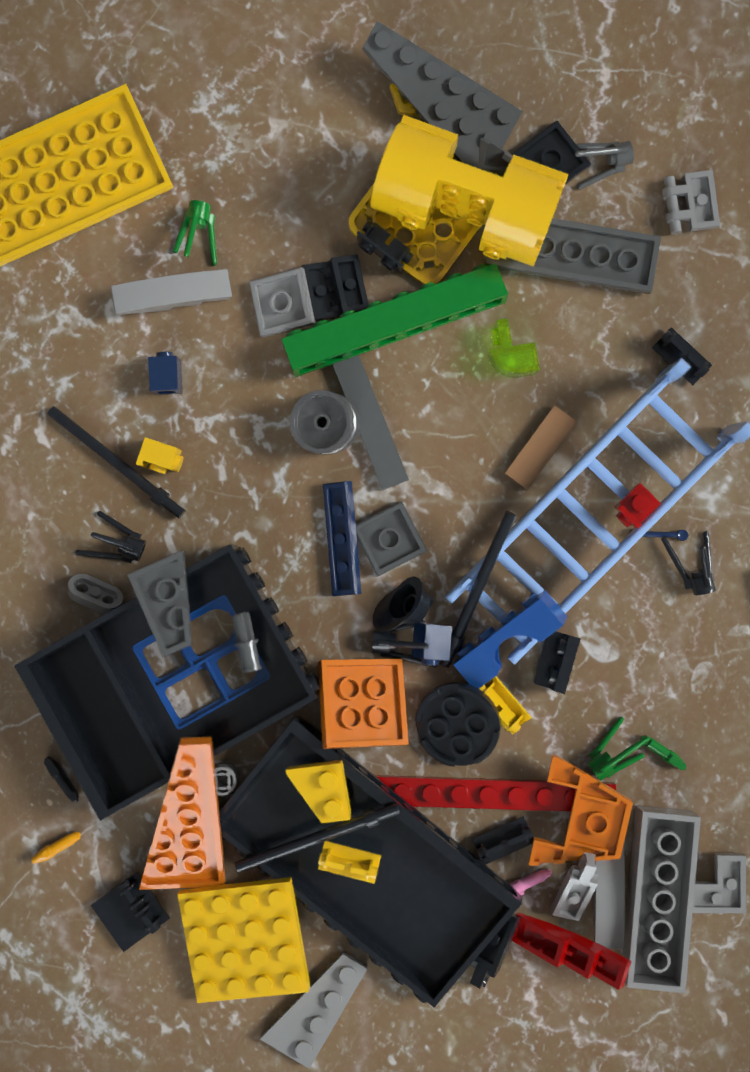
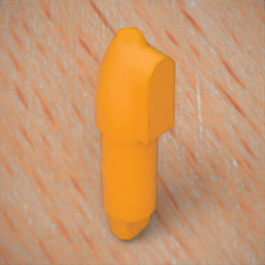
[31,831,81,864]

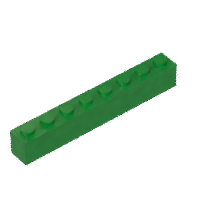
[282,263,508,378]

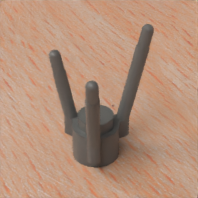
[575,141,634,189]

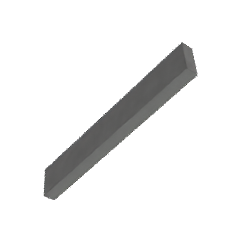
[332,355,409,490]

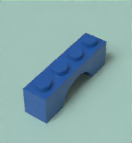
[454,590,567,689]

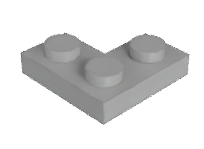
[693,853,746,913]

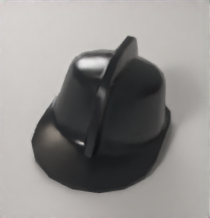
[372,576,434,632]

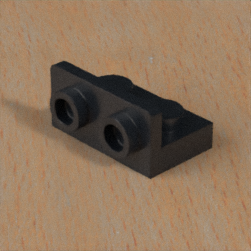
[533,631,581,694]

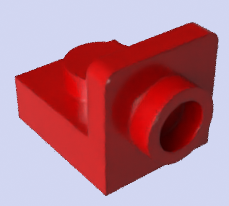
[614,483,661,529]

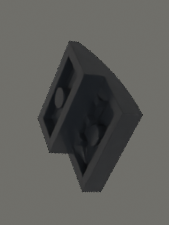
[301,254,369,322]

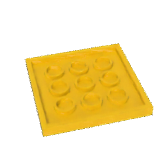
[177,877,311,1003]

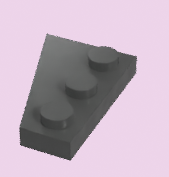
[128,551,193,657]

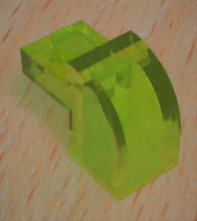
[488,318,540,378]

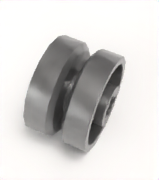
[290,390,359,454]

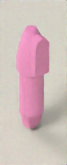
[510,868,552,896]

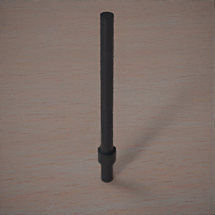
[47,406,186,519]
[439,511,516,668]
[235,802,401,873]

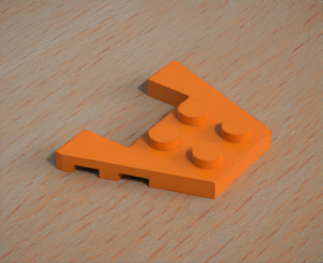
[528,754,633,866]

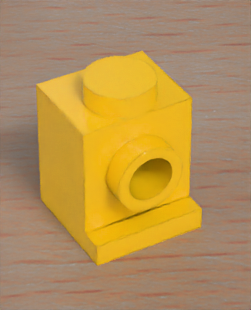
[136,437,183,474]

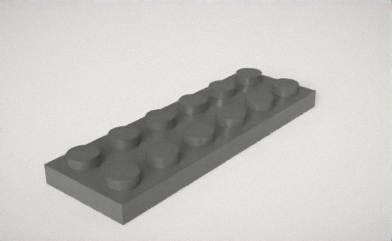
[485,218,661,294]

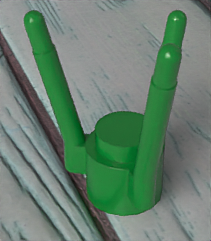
[173,200,217,266]
[587,717,650,781]

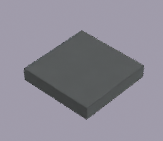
[356,501,428,577]

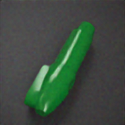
[640,735,686,770]

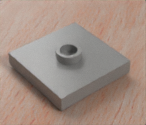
[249,267,315,338]

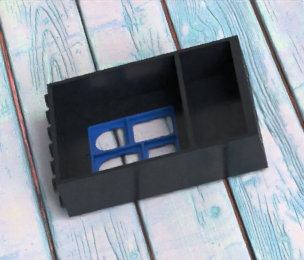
[14,544,320,821]

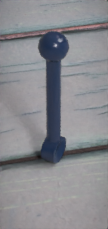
[629,528,688,541]

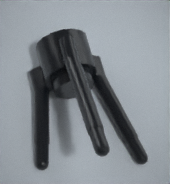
[76,511,146,563]
[661,531,716,596]
[372,620,437,668]

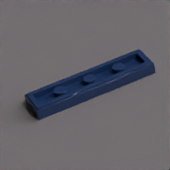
[323,481,362,596]

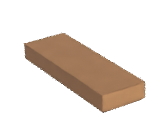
[504,405,577,491]

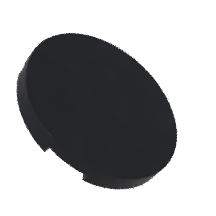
[415,682,501,767]

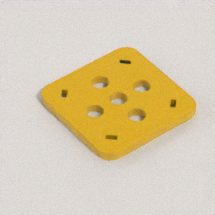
[349,182,481,285]

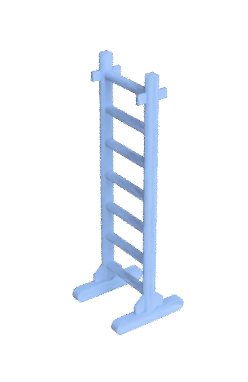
[445,358,750,665]

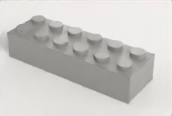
[622,805,701,993]

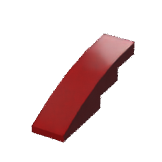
[512,913,632,990]

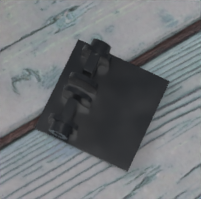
[90,871,170,952]

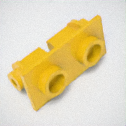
[479,676,532,735]
[318,841,381,884]

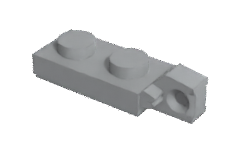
[551,852,598,921]

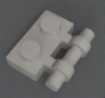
[662,170,720,234]

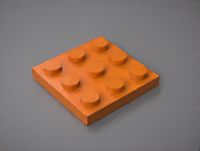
[318,659,409,749]

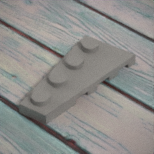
[260,951,368,1068]

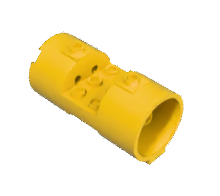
[371,115,569,267]

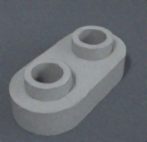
[67,574,123,615]

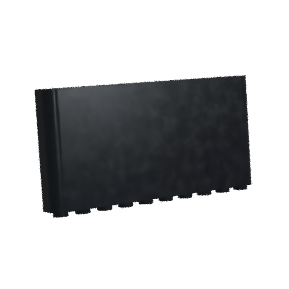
[219,716,522,1008]

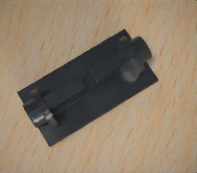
[357,221,414,274]
[652,327,712,386]
[472,816,533,865]

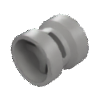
[214,763,240,796]

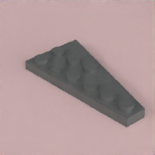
[362,21,523,168]

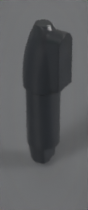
[44,756,79,802]

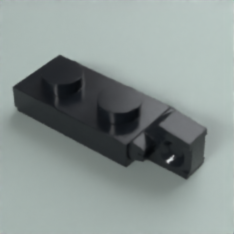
[470,914,520,989]

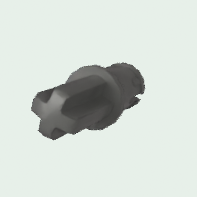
[232,612,262,673]

